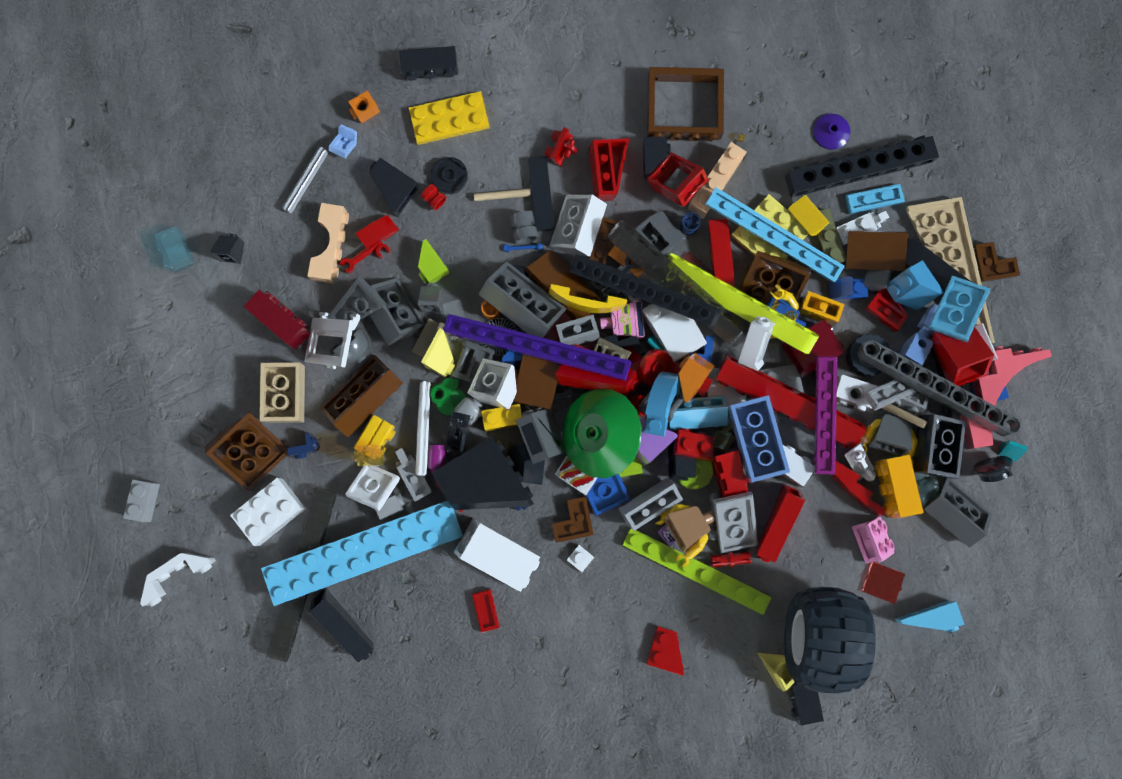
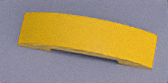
[549,284,627,313]

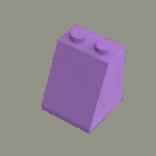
[636,418,678,466]

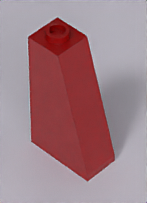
[555,344,638,396]
[756,483,806,563]

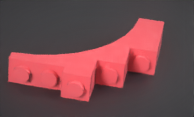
[960,346,1052,450]

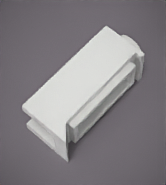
[738,316,775,371]

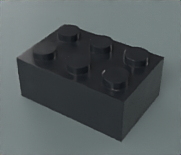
[913,414,966,479]

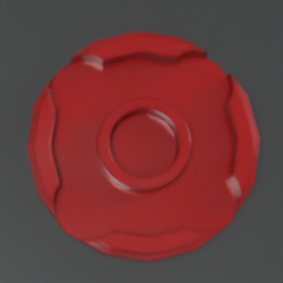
[639,349,674,387]

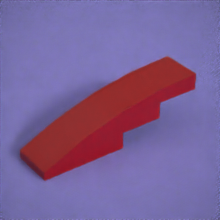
[708,218,735,288]
[830,461,886,516]

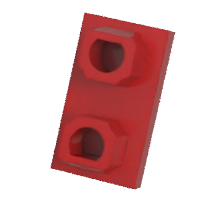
[544,127,578,167]

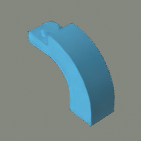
[644,371,681,437]

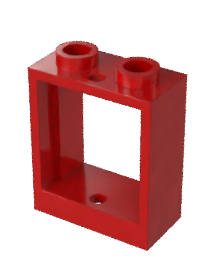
[647,152,709,207]

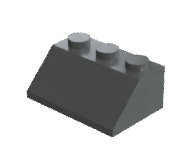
[370,278,426,345]
[924,479,992,548]

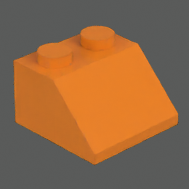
[679,353,715,403]

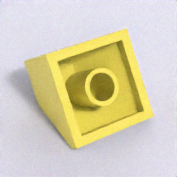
[421,328,455,378]

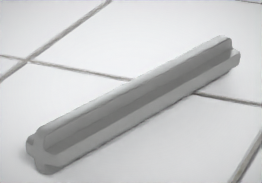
[282,147,328,213]

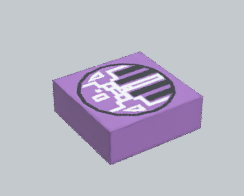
[657,524,676,547]

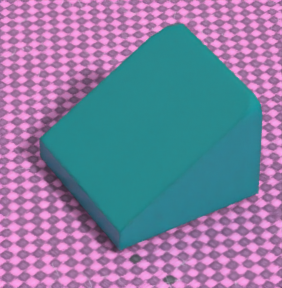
[646,335,665,351]
[998,440,1028,461]

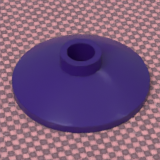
[813,114,850,150]

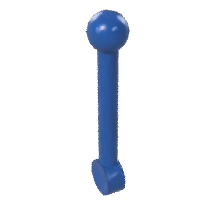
[504,243,543,253]

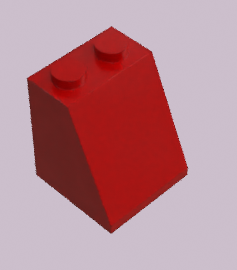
[932,326,994,386]

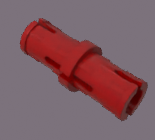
[710,551,751,568]

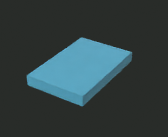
[929,276,991,343]

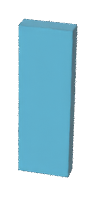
[845,184,905,214]

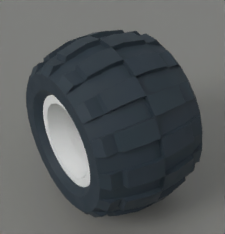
[784,586,876,694]

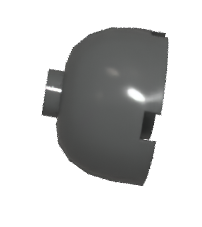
[329,327,369,364]

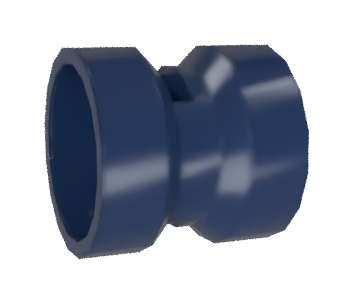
[680,212,701,235]

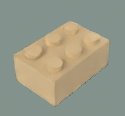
[260,362,305,423]

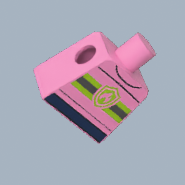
[600,301,645,340]

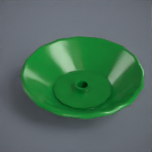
[562,389,642,478]

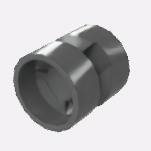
[509,211,539,244]

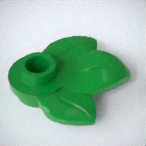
[430,378,466,416]

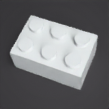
[230,478,306,546]

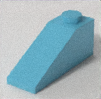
[895,600,965,632]

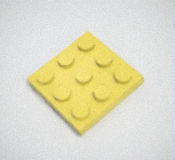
[731,194,809,259]

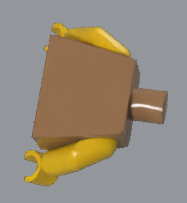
[655,504,715,567]

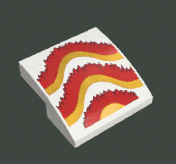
[555,456,597,495]

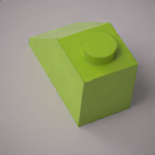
[418,239,449,284]

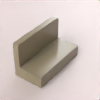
[411,318,445,358]

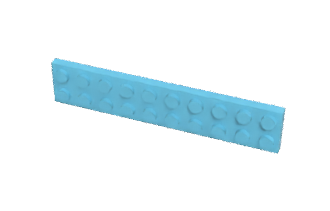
[261,501,463,606]

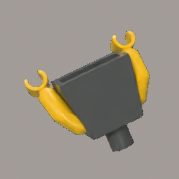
[857,412,918,466]

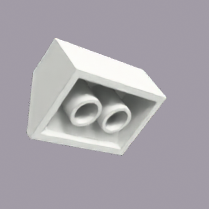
[549,195,607,257]

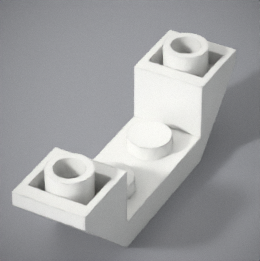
[140,552,216,607]

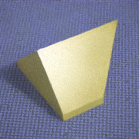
[758,653,794,692]

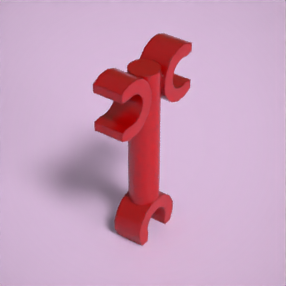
[340,241,391,274]

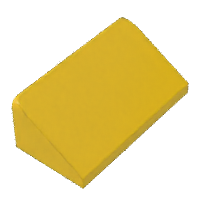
[788,195,830,236]

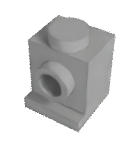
[376,494,405,520]

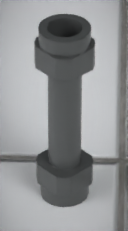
[708,493,722,541]

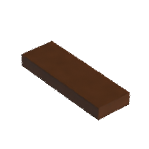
[589,217,620,264]

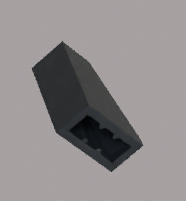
[369,158,419,217]

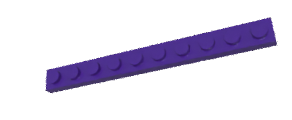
[443,314,632,381]

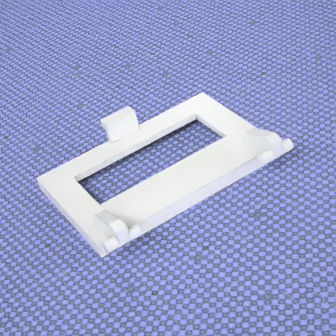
[304,312,360,369]

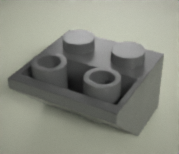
[633,210,686,263]

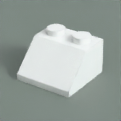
[468,358,517,409]

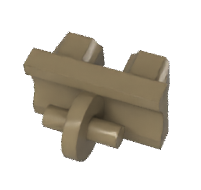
[594,338,631,360]

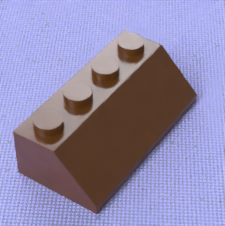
[320,355,403,437]

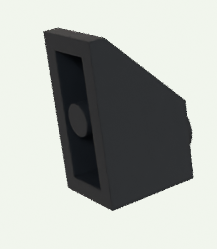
[643,137,671,179]
[211,233,244,264]

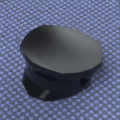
[974,456,1013,482]

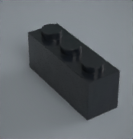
[399,46,458,81]

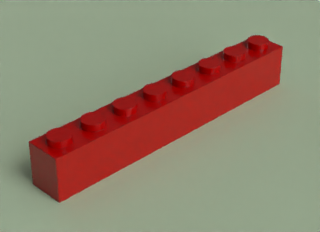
[716,354,866,448]

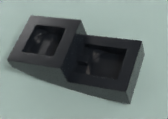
[603,334,641,349]

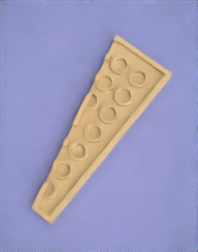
[905,197,995,343]

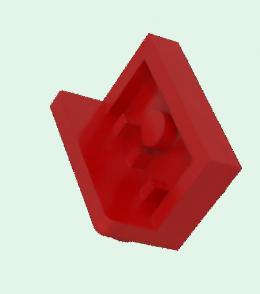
[674,428,715,461]

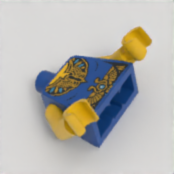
[767,285,806,339]

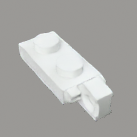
[836,211,889,246]

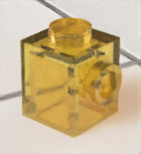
[354,445,384,467]

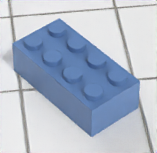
[728,395,790,483]

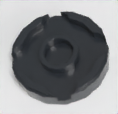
[431,157,468,195]

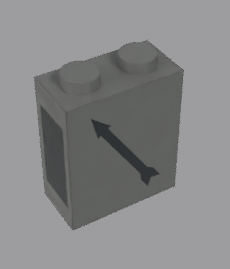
[516,407,566,464]

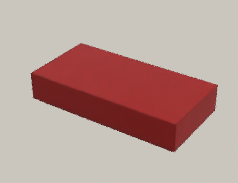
[472,589,500,632]

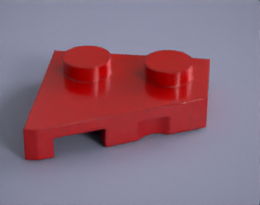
[865,288,908,332]
[646,626,684,676]

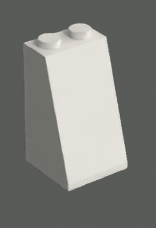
[454,518,540,592]

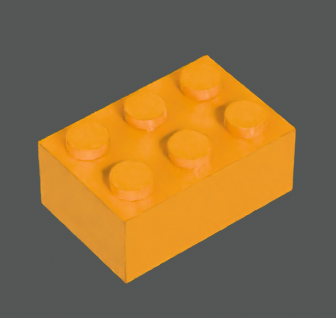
[874,455,924,518]

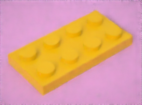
[409,91,490,145]

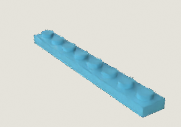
[705,187,844,283]

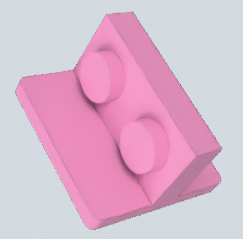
[852,517,894,564]

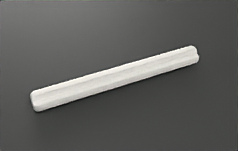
[415,381,431,476]

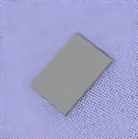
[713,492,758,553]

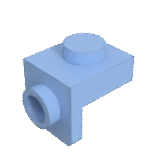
[329,124,357,159]

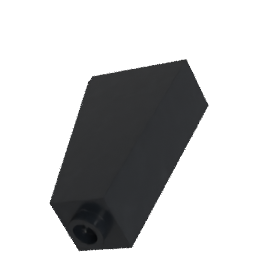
[906,237,971,305]
[310,588,374,663]

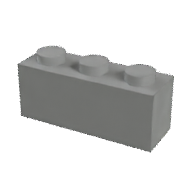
[618,478,683,531]

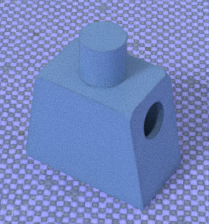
[898,329,933,374]

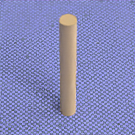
[474,189,530,201]
[882,404,927,429]

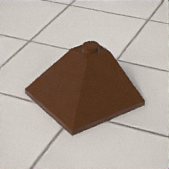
[740,251,811,306]
[205,412,288,491]

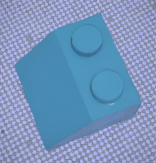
[886,261,944,311]

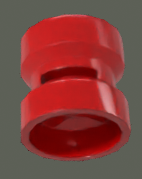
[421,184,447,211]

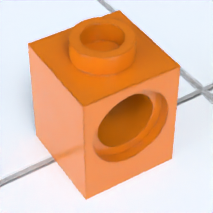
[348,90,380,124]

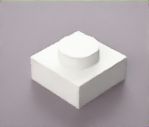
[567,545,594,572]

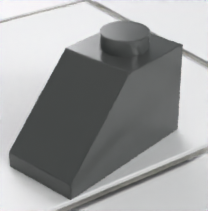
[418,283,442,313]

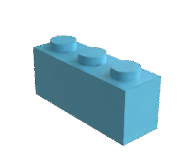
[668,396,728,430]

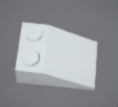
[642,304,707,363]

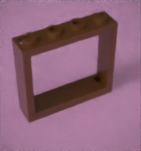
[647,67,724,142]

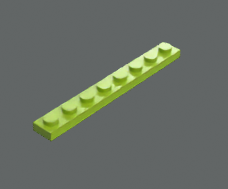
[622,528,772,615]

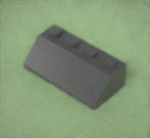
[479,261,566,338]

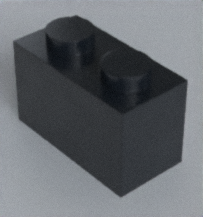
[787,682,824,726]

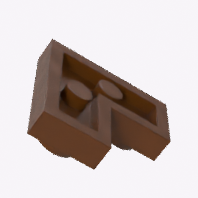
[973,242,1020,283]
[552,497,594,543]

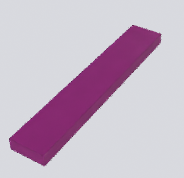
[814,357,837,474]

